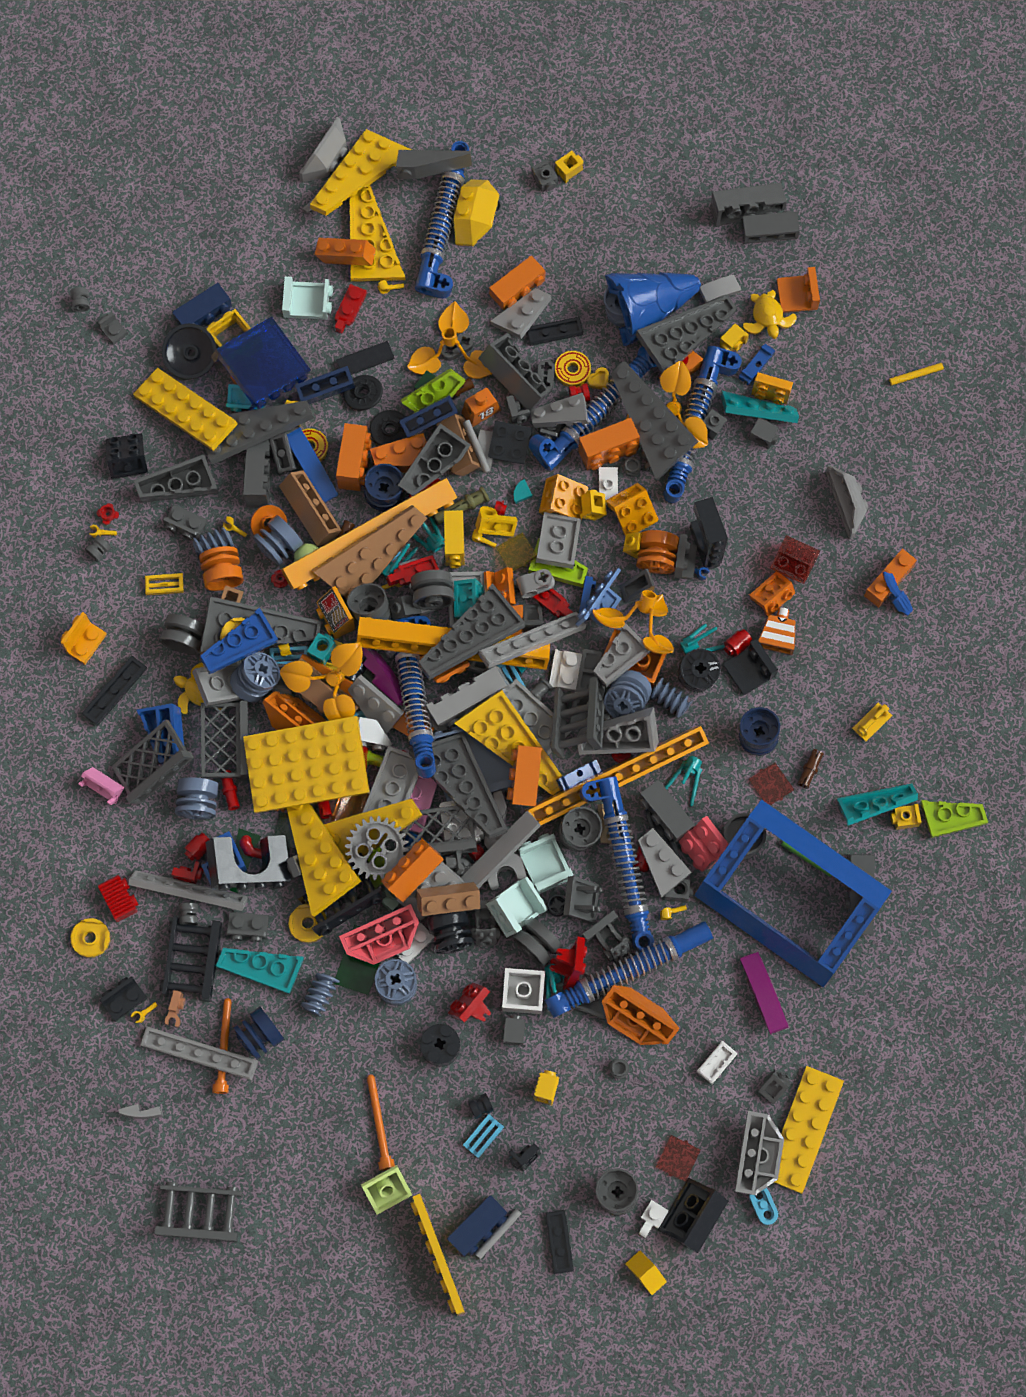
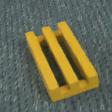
[145,573,184,596]

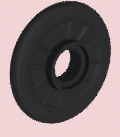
[343,375,383,411]
[370,410,408,446]

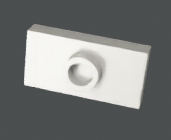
[599,467,618,505]
[697,1041,738,1084]

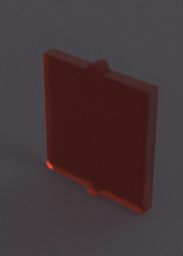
[749,763,794,805]
[656,1135,701,1182]

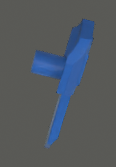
[883,571,913,616]

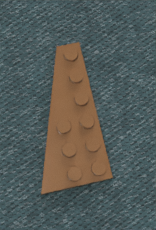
[312,505,427,599]

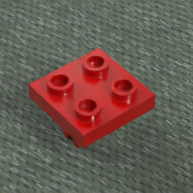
[549,936,587,991]
[448,983,491,1023]

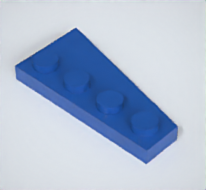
[200,608,278,675]

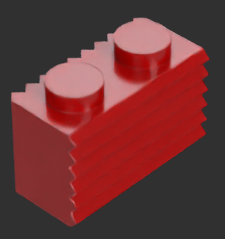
[98,875,139,922]

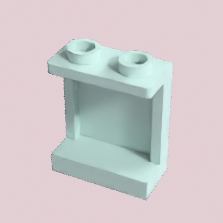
[282,277,333,320]
[518,833,574,894]
[486,877,548,937]

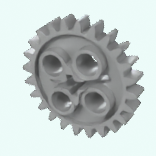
[345,816,409,880]

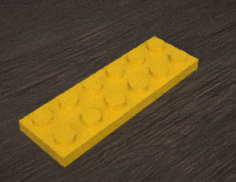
[133,368,238,451]
[774,1066,844,1194]
[411,1194,465,1316]

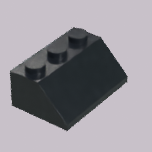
[658,1178,729,1254]

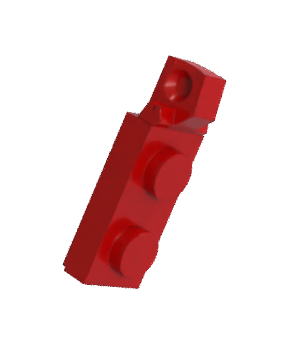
[335,284,367,334]
[386,555,439,586]
[532,581,574,618]

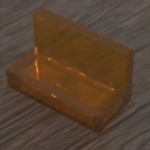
[331,793,370,822]

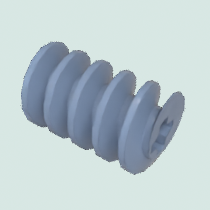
[193,527,234,559]
[651,677,693,718]
[301,973,340,1018]

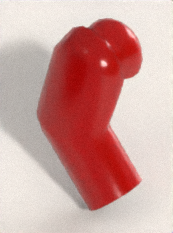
[239,835,262,859]

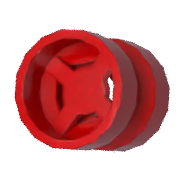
[568,383,590,402]

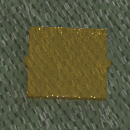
[496,532,537,571]

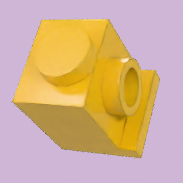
[555,151,584,183]
[719,323,749,352]
[580,490,607,521]
[890,804,922,830]

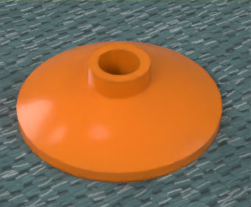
[250,505,287,538]

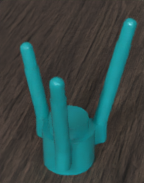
[412,516,445,553]
[381,544,419,577]
[680,624,725,655]
[665,756,702,806]
[544,964,581,1011]

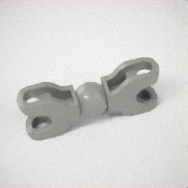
[484,790,526,890]

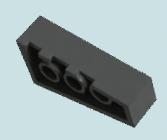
[710,183,787,227]
[478,333,550,411]
[242,439,272,508]
[133,454,219,503]
[844,854,875,935]

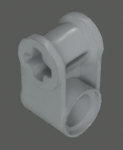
[516,569,555,598]

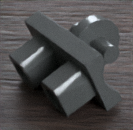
[443,851,472,876]

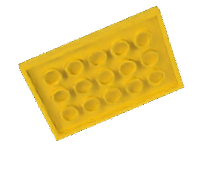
[243,716,370,813]

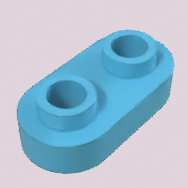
[749,1188,778,1225]

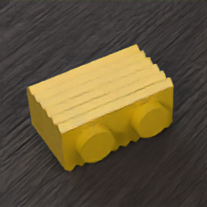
[534,1070,559,1105]

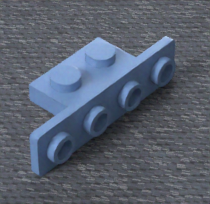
[575,568,622,627]

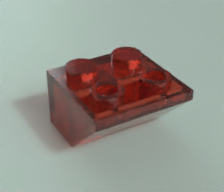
[770,535,820,584]

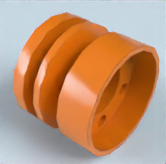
[636,530,679,574]
[199,546,244,591]

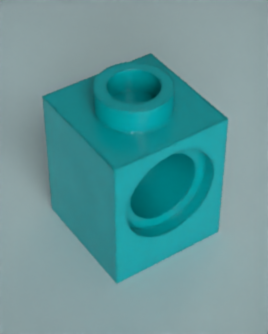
[307,633,336,665]

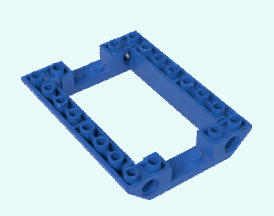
[694,799,892,988]

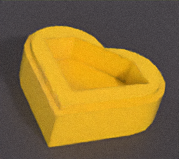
[587,367,609,390]

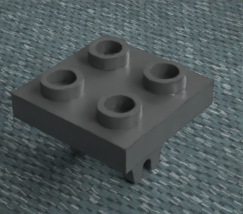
[563,876,602,923]

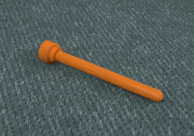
[212,998,232,1094]
[367,1074,395,1171]

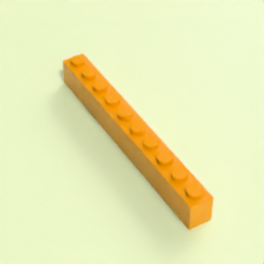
[280,478,457,591]
[356,617,550,670]
[524,726,709,825]

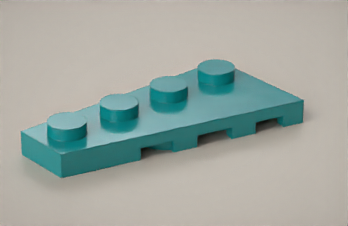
[721,391,799,423]
[837,783,918,826]
[216,948,304,994]

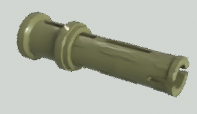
[434,486,490,525]

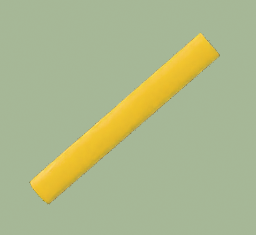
[889,363,944,386]

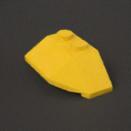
[454,179,499,246]

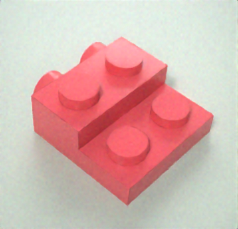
[678,816,729,872]

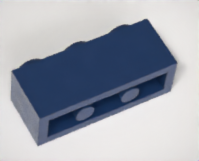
[172,283,232,326]
[295,366,355,404]
[399,394,458,437]
[447,1195,508,1258]

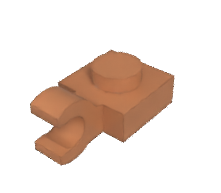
[165,990,186,1028]

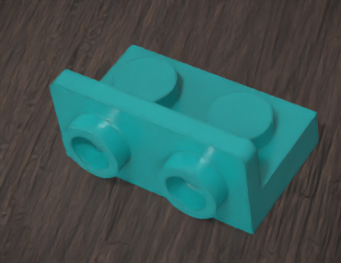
[454,578,484,620]

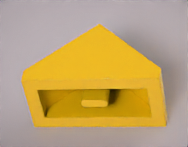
[625,1251,667,1295]

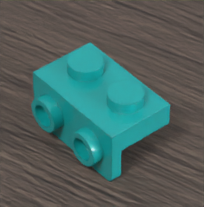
[226,384,266,412]

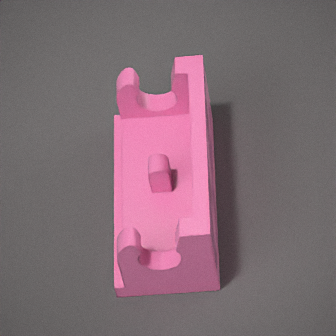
[78,767,124,805]

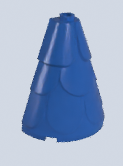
[605,272,701,346]

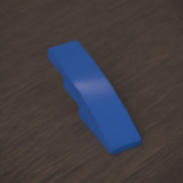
[287,428,338,503]

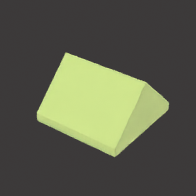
[361,1165,412,1215]

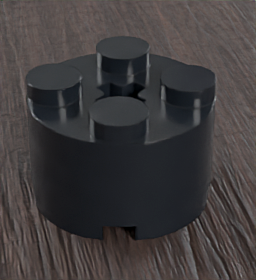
[420,1024,460,1067]

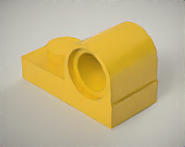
[475,506,518,537]

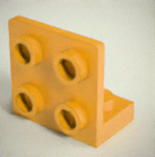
[751,372,793,405]
[539,474,588,520]
[605,483,659,536]
[60,612,107,665]

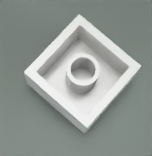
[502,968,545,1014]

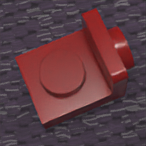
[171,861,203,884]

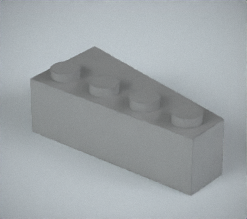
[426,666,511,728]
[577,707,659,755]

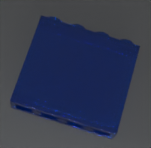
[210,316,311,411]

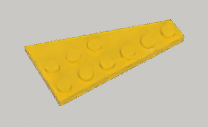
[310,129,411,216]
[350,185,406,282]
[454,689,562,796]
[324,799,423,860]
[287,804,361,917]

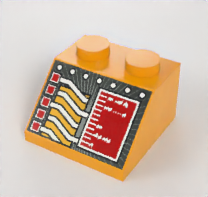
[316,586,355,639]

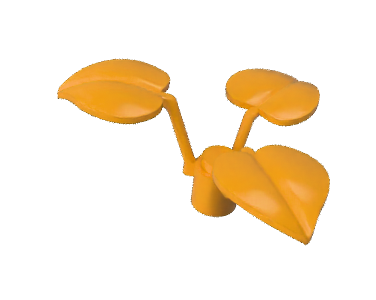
[407,302,492,379]
[626,361,708,448]
[592,590,674,654]
[280,642,363,721]

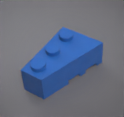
[137,703,184,765]

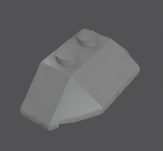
[299,117,348,182]
[825,465,868,540]
[735,1111,784,1195]

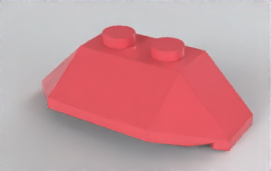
[339,904,419,965]

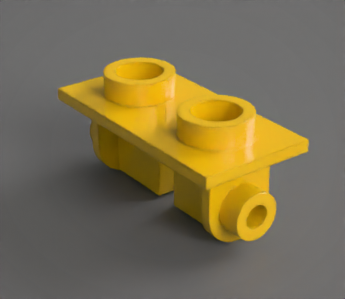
[852,702,893,742]

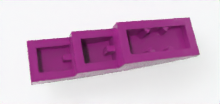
[362,647,409,706]
[740,952,789,1034]

